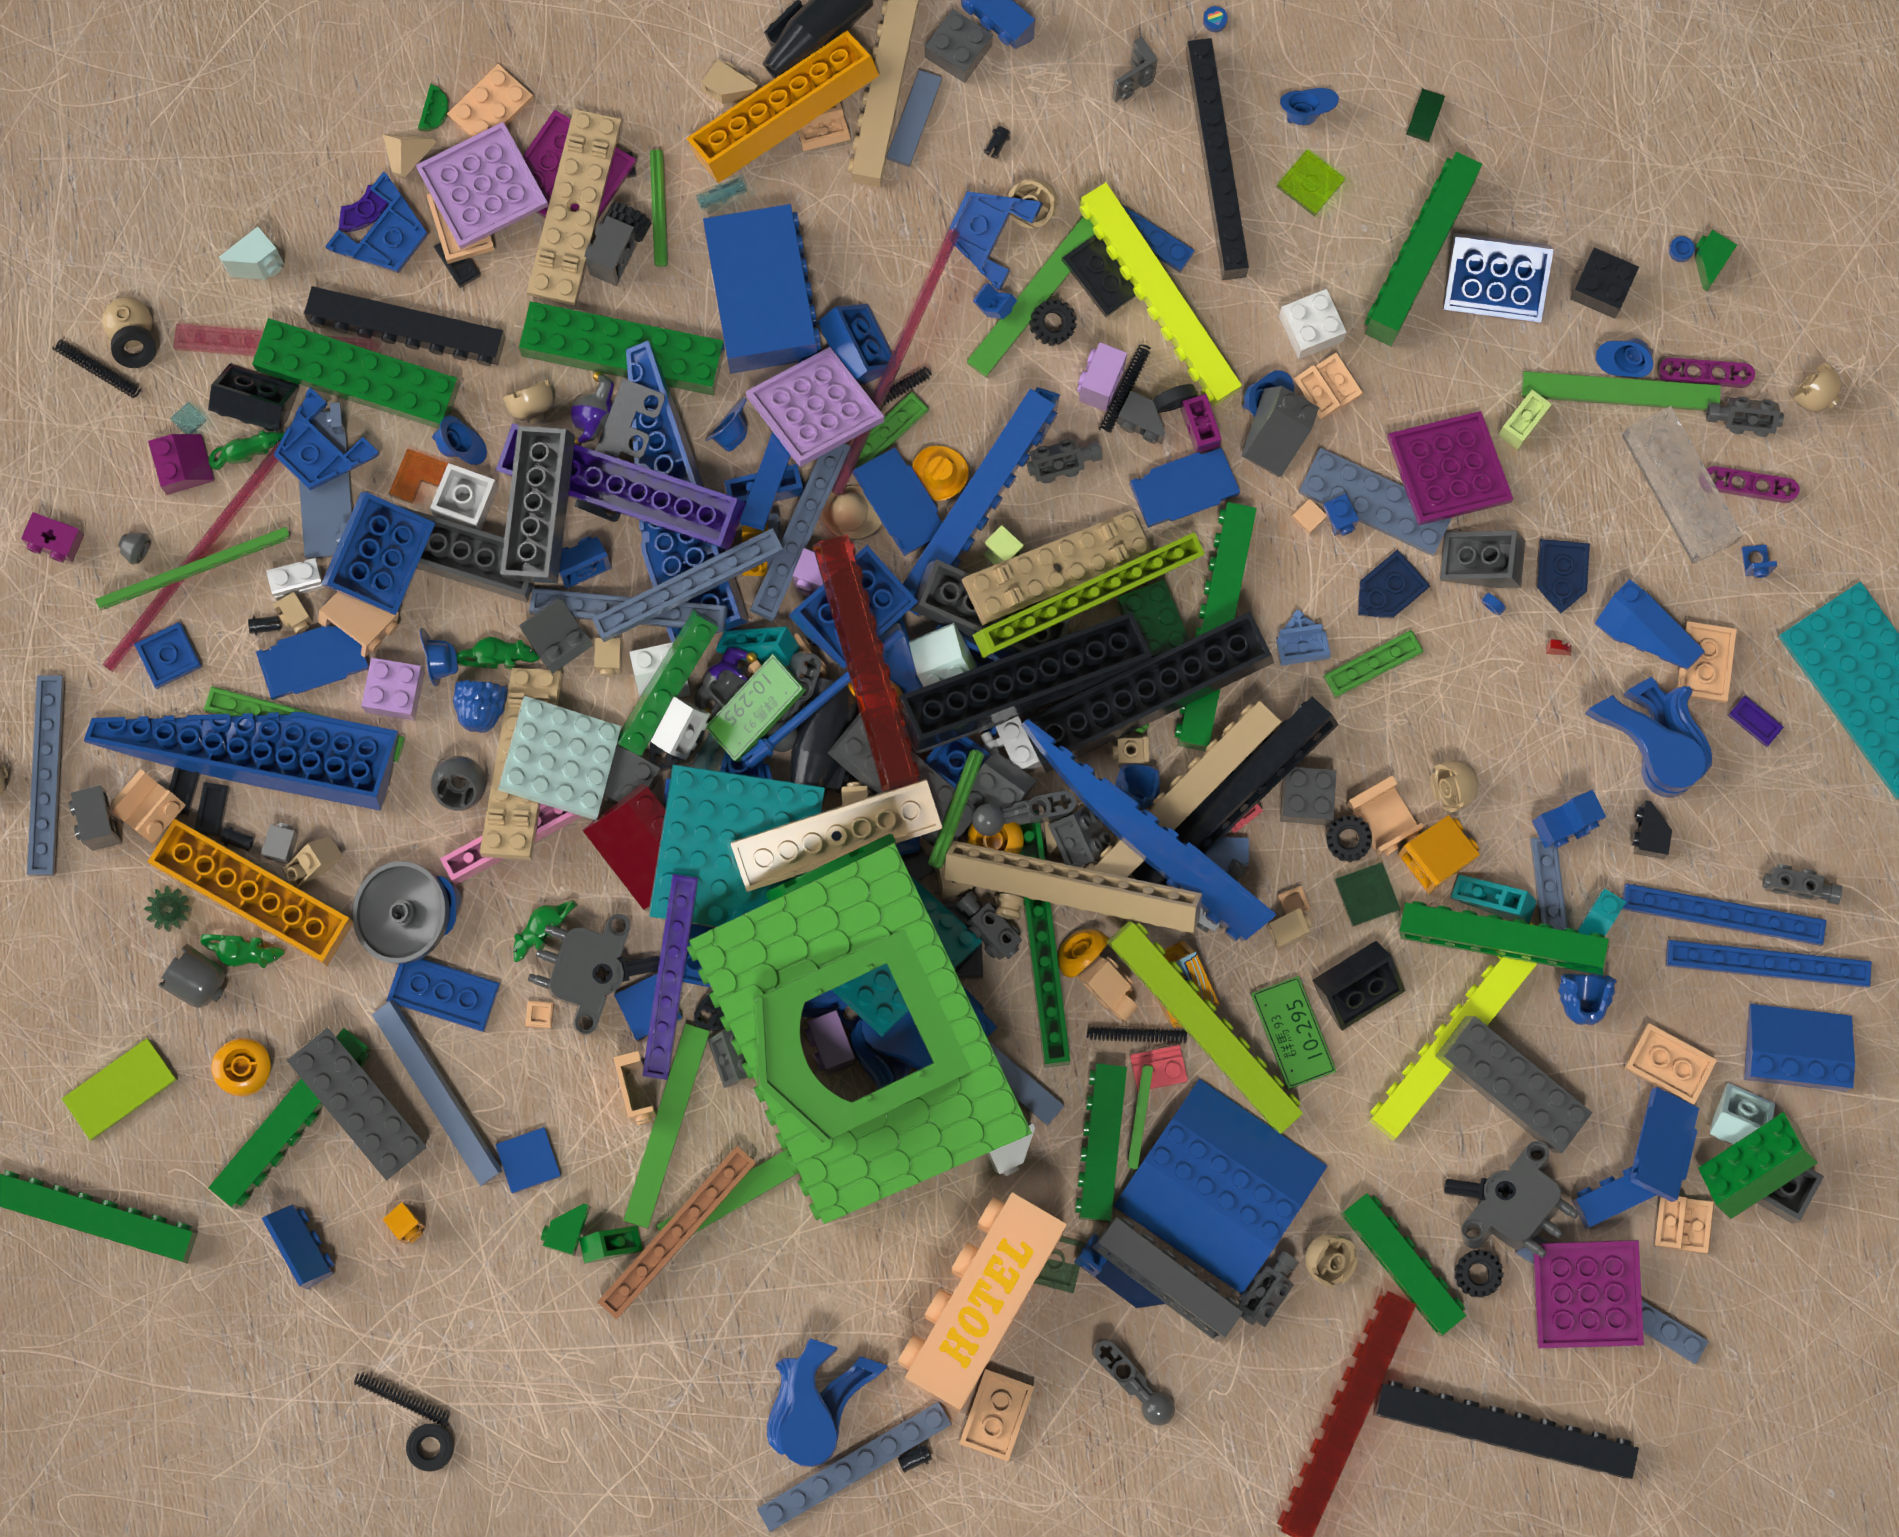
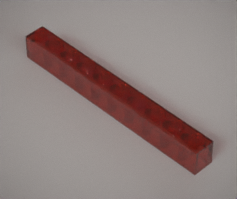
[813,535,919,792]
[1276,1291,1416,1537]

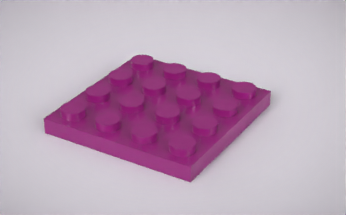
[522,109,637,221]
[1387,411,1513,526]
[1533,1240,1644,1349]

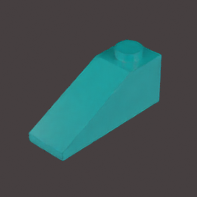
[716,627,800,666]
[1451,874,1537,924]
[1577,888,1626,936]

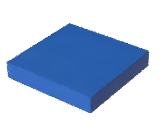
[134,622,202,689]
[614,973,683,1041]
[495,1127,561,1194]

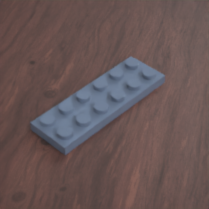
[1298,448,1452,556]

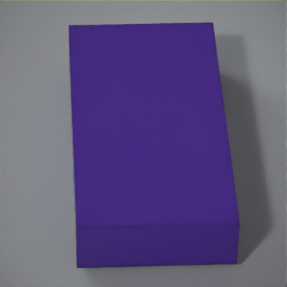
[1727,695,1784,748]

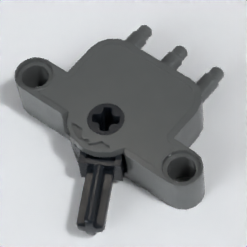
[528,914,660,1035]
[1444,1141,1579,1258]

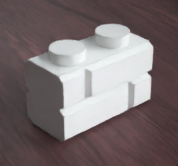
[266,558,325,601]

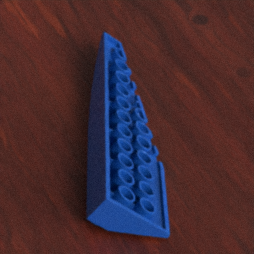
[84,712,398,811]

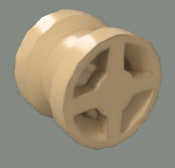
[995,893,1024,920]

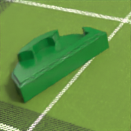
[418,83,449,131]

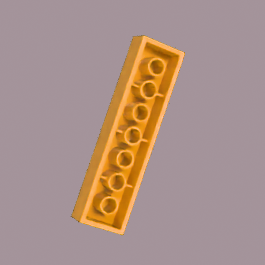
[686,31,880,184]
[147,819,353,966]

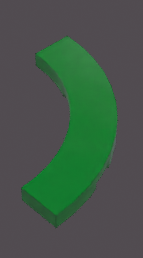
[765,834,896,902]

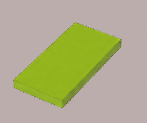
[61,1038,177,1141]

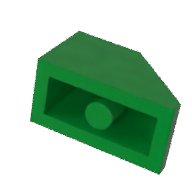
[1695,229,1737,291]
[541,1203,591,1257]
[579,1226,643,1264]

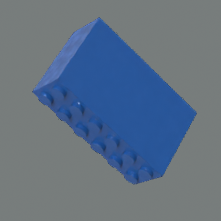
[703,204,821,374]

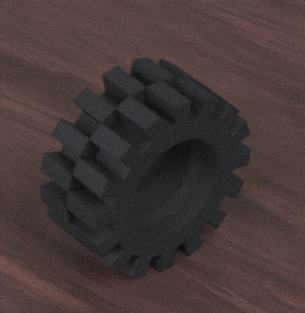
[603,202,651,242]
[1029,299,1077,346]
[1326,815,1372,862]
[1454,1249,1504,1298]

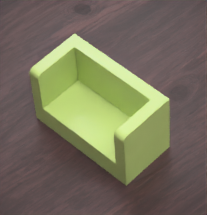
[1499,390,1552,450]
[984,525,1024,565]

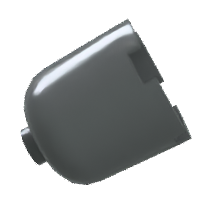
[158,944,225,1008]

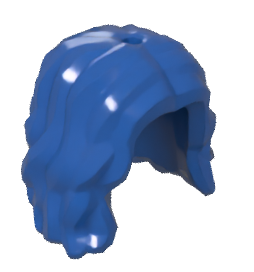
[453,680,508,733]
[1558,974,1617,1025]

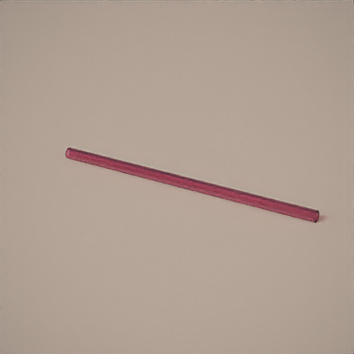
[831,229,960,495]
[102,441,281,672]

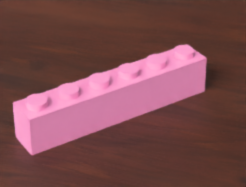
[440,804,583,886]

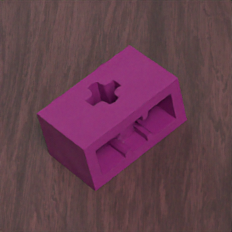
[1180,394,1222,453]
[21,512,84,563]

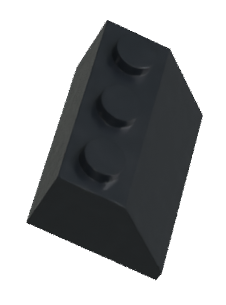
[208,364,300,432]
[1312,941,1406,1031]

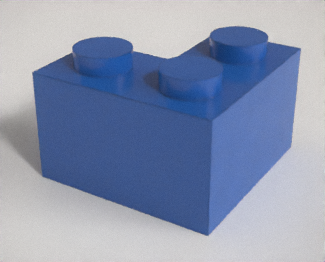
[1532,790,1606,849]

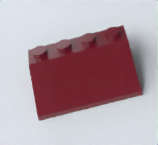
[582,783,665,910]

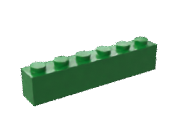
[618,609,719,757]
[1075,1063,1127,1223]
[1340,1193,1466,1337]

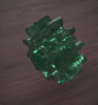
[144,886,192,932]

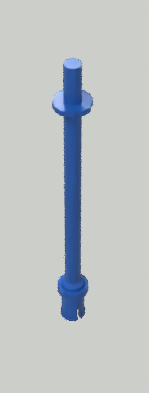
[741,629,904,770]

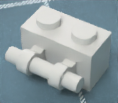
[651,697,710,760]
[981,716,1042,773]

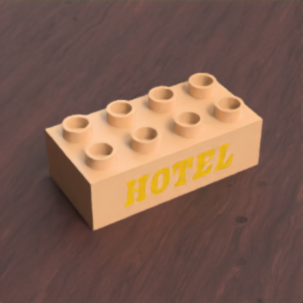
[898,1192,1067,1413]

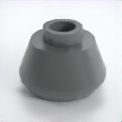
[118,532,151,565]

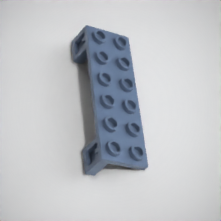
[294,402,352,559]

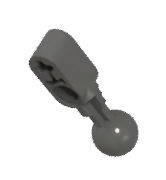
[766,651,822,752]
[972,791,1076,836]
[1092,1339,1175,1426]

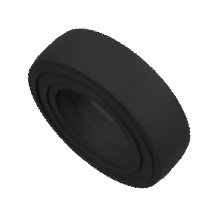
[111,326,157,368]
[1153,384,1198,413]
[406,1424,454,1472]

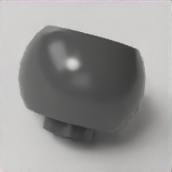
[431,756,486,811]

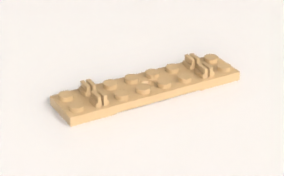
[527,109,622,306]
[962,510,1152,625]
[480,668,563,860]
[731,779,942,892]

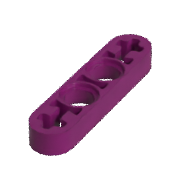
[1657,358,1756,388]
[1701,466,1800,503]

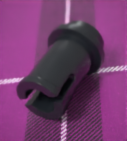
[984,126,1010,159]
[248,615,280,636]
[220,827,255,852]
[898,1445,933,1473]

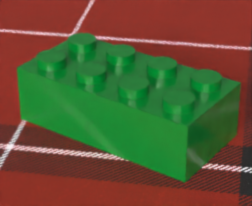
[1698,1112,1818,1219]

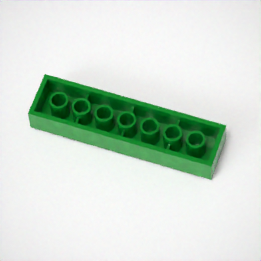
[1364,151,1483,347]
[519,301,725,396]
[252,318,460,429]

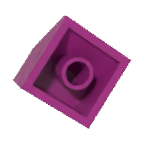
[148,434,214,495]

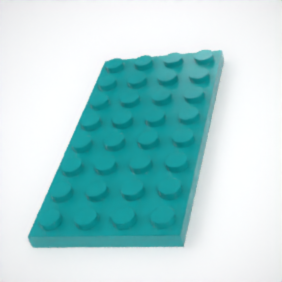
[1778,581,1899,800]

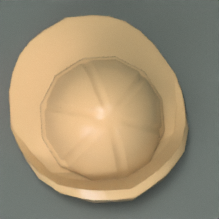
[820,485,882,539]

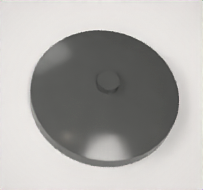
[352,861,450,964]

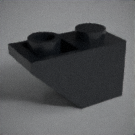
[1631,800,1672,859]

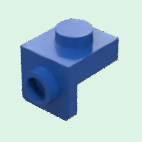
[973,283,1018,319]
[1323,494,1359,536]

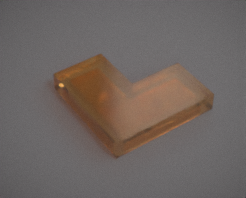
[389,449,448,504]

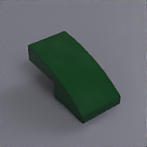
[1406,88,1445,142]

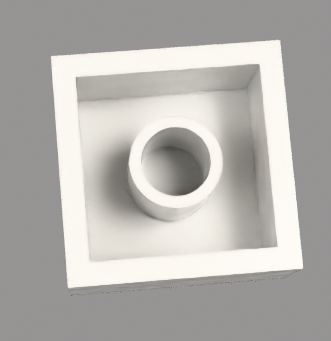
[1279,289,1347,360]
[430,463,498,530]

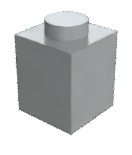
[261,823,298,864]

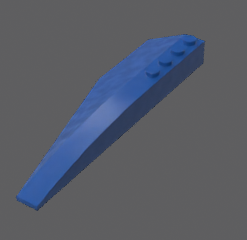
[626,341,749,643]
[1021,719,1276,941]

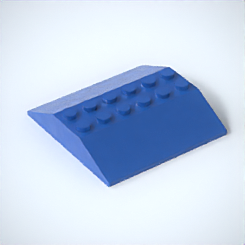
[1113,1079,1327,1294]

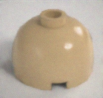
[1008,178,1058,229]
[102,297,153,348]
[1792,362,1842,411]
[502,380,554,424]
[1430,760,1478,813]
[1305,1233,1358,1288]

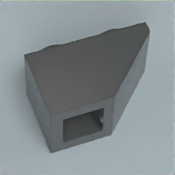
[1117,391,1165,444]

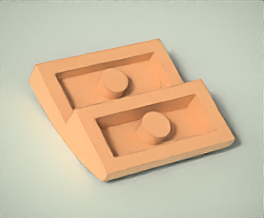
[797,102,850,151]
[1294,353,1364,419]
[1655,1196,1714,1254]

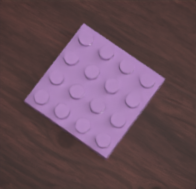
[416,122,548,250]
[746,347,884,467]

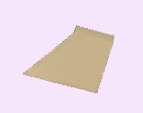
[383,134,437,178]

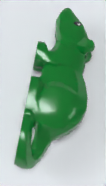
[209,431,285,470]
[457,637,540,670]
[513,900,578,962]
[200,934,285,968]

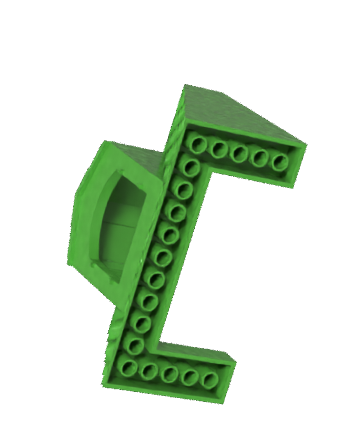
[686,843,1032,1224]

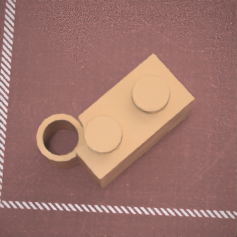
[1076,955,1138,1022]

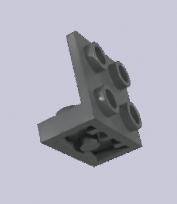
[1112,36,1158,102]
[519,598,593,674]
[1048,805,1112,867]
[708,1030,748,1088]

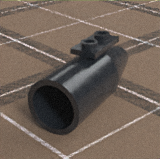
[763,0,873,78]
[790,678,858,793]

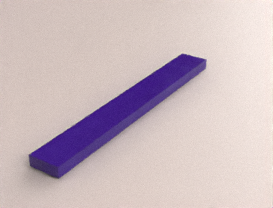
[642,873,699,1080]

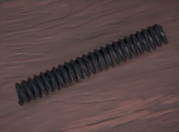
[52,339,141,398]
[1098,344,1151,433]
[870,366,932,409]
[1086,1026,1187,1044]
[354,1372,450,1428]

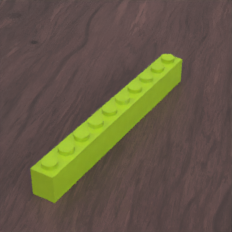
[973,532,1205,658]
[1107,921,1303,1134]

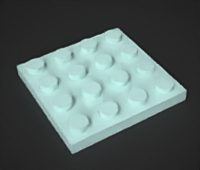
[498,696,621,820]

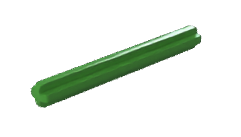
[650,149,668,267]
[928,749,984,869]

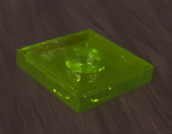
[1277,149,1346,217]

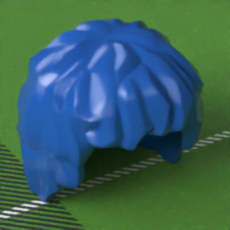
[1116,764,1161,811]

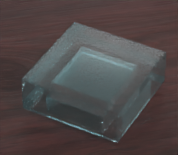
[170,402,206,434]

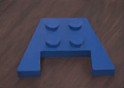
[325,171,428,273]
[946,191,1043,290]
[274,387,380,491]

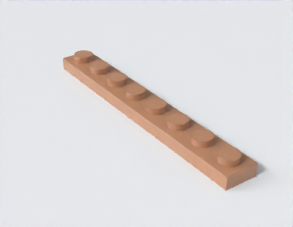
[597,1146,756,1320]

